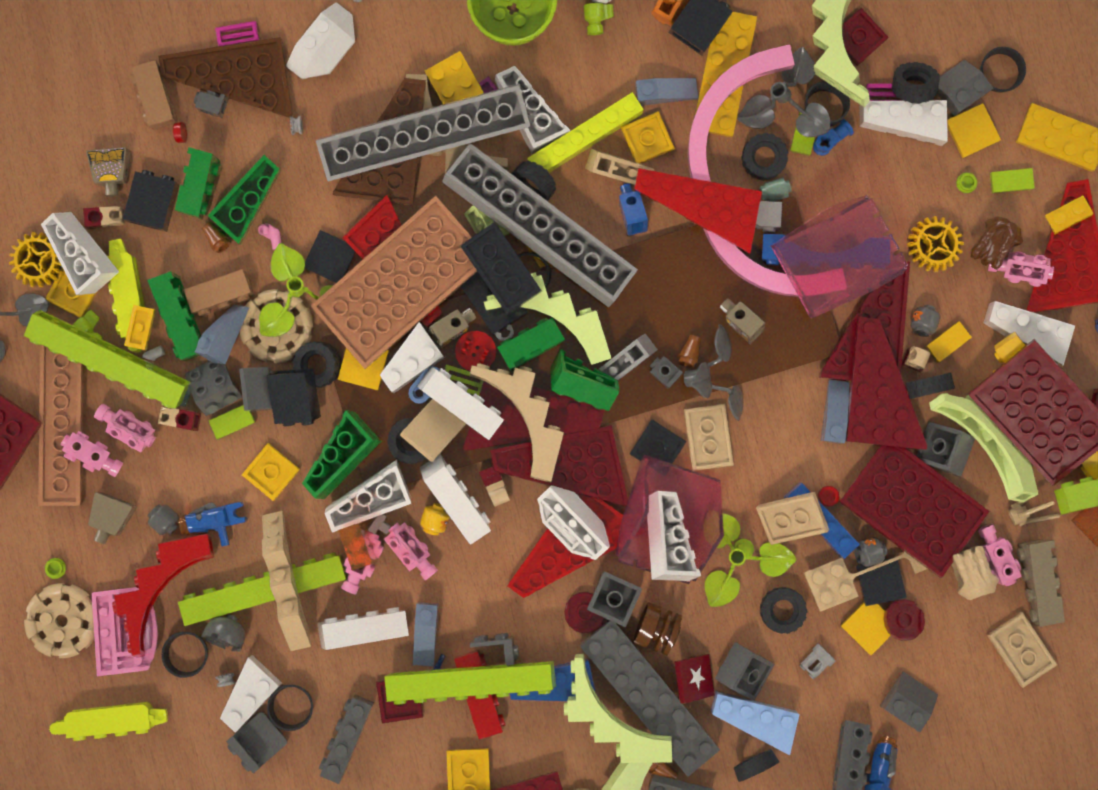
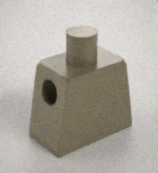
[88,492,137,544]

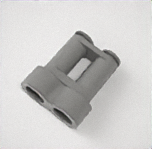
[799,643,836,680]

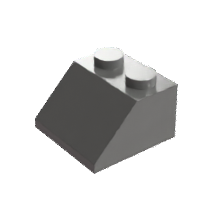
[937,60,993,117]
[239,367,274,412]
[916,422,975,477]
[587,571,642,627]
[715,642,775,701]
[880,671,938,732]

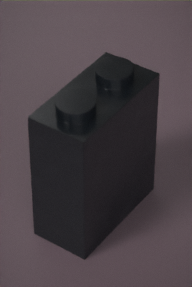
[668,0,733,56]
[123,170,179,232]
[267,368,321,427]

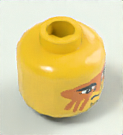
[420,503,450,535]

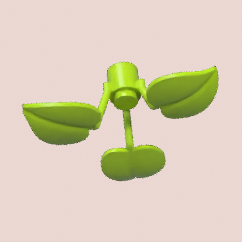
[259,243,334,337]
[705,511,796,607]

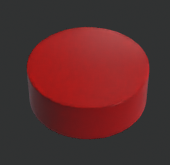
[173,122,187,143]
[818,486,839,507]

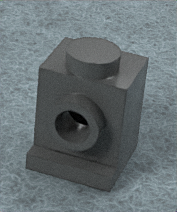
[194,90,229,118]
[649,356,683,389]

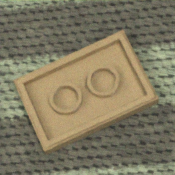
[400,399,466,462]
[684,404,734,471]
[756,492,829,545]
[987,612,1057,688]

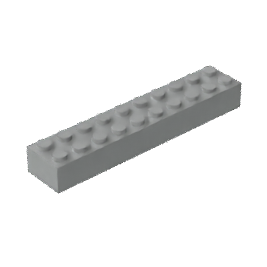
[316,84,531,181]
[442,143,638,307]

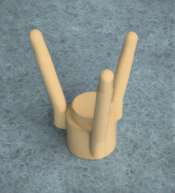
[1008,489,1060,526]

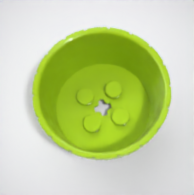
[467,0,557,46]

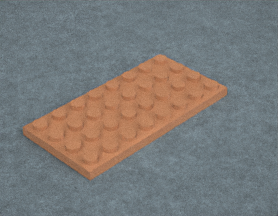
[311,196,477,369]

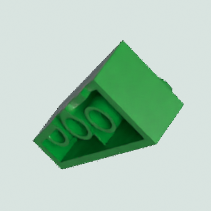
[207,155,281,245]
[147,271,202,361]
[302,410,382,499]

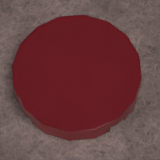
[564,592,605,634]
[883,599,925,641]

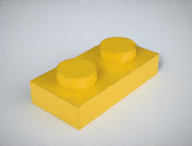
[1045,196,1093,234]
[124,305,156,351]

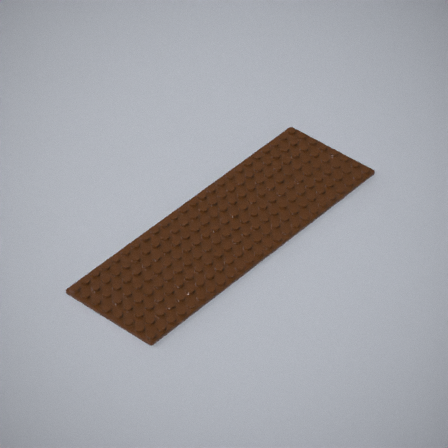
[322,197,839,484]

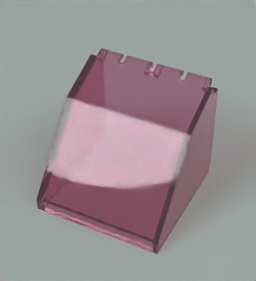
[771,195,908,318]
[615,455,724,584]

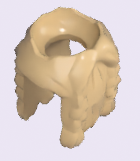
[951,546,999,600]

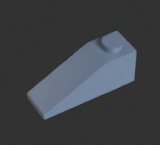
[635,78,698,106]
[195,305,249,364]
[820,380,850,444]
[413,602,439,667]

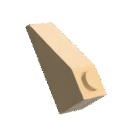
[585,149,654,185]

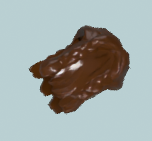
[971,216,1024,272]

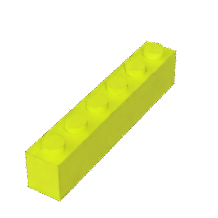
[527,92,644,173]

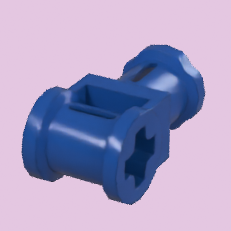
[813,119,854,156]

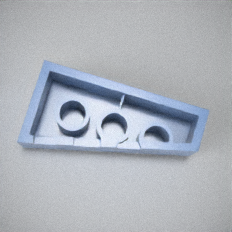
[711,691,800,755]

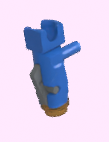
[178,501,248,547]
[864,736,898,790]

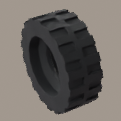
[892,62,940,104]
[741,133,788,180]
[511,161,556,201]
[293,342,342,388]
[906,372,955,399]
[387,418,426,464]
[760,587,807,634]

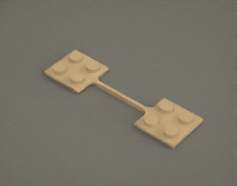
[804,552,927,612]

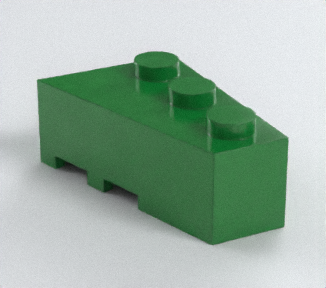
[175,147,222,220]
[497,317,565,371]
[550,349,620,411]

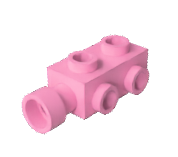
[988,251,1054,287]
[94,404,156,453]
[60,431,123,477]
[384,522,438,580]
[978,523,1022,586]
[341,531,384,594]

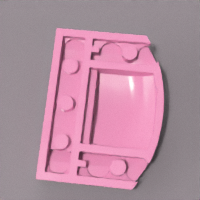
[92,587,158,676]

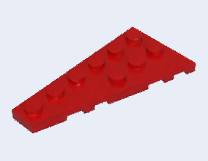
[634,168,762,254]

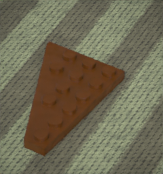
[158,37,293,118]
[333,78,426,205]

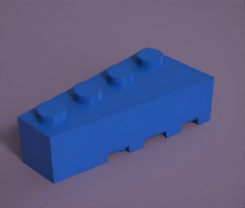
[510,659,596,702]

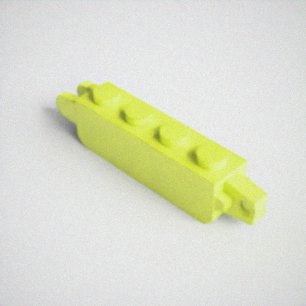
[107,239,145,353]
[49,702,168,741]

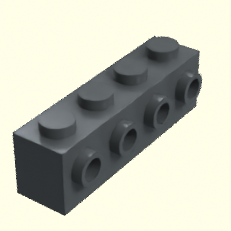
[319,695,374,784]
[832,720,872,790]

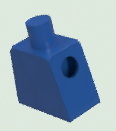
[619,183,648,236]

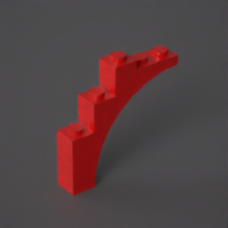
[112,534,215,658]

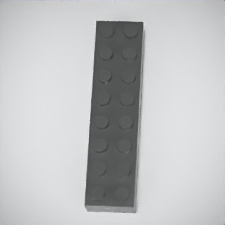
[580,620,720,777]

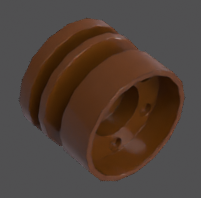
[633,602,682,656]

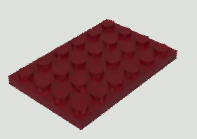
[968,339,1098,486]
[839,445,990,578]

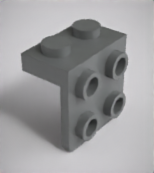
[185,361,242,416]
[470,633,519,665]
[226,712,288,774]

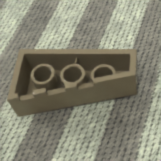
[1017,539,1065,627]

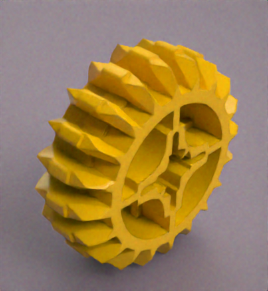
[907,216,964,272]
[9,232,63,288]

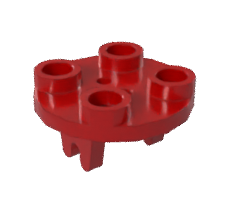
[455,331,496,371]

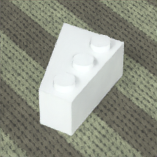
[380,322,445,393]
[220,655,282,733]

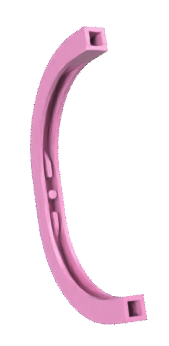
[688,45,848,297]

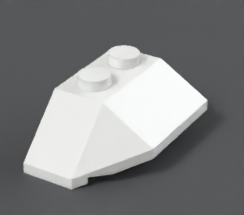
[286,2,355,79]
[537,485,610,560]

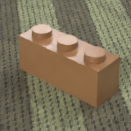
[131,60,177,130]
[184,269,254,317]

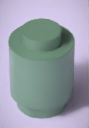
[760,177,792,202]

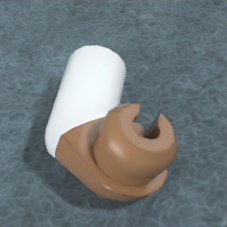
[142,345,165,364]

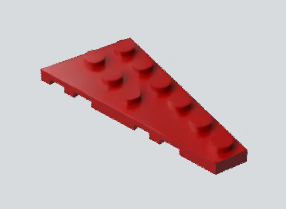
[342,195,443,328]

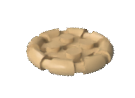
[239,289,314,363]
[24,583,95,659]

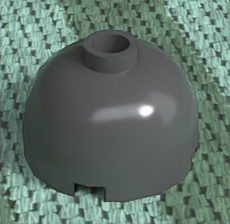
[201,614,245,652]

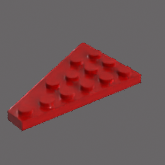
[1026,179,1098,313]
[507,493,645,598]

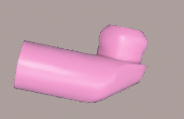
[258,223,282,250]

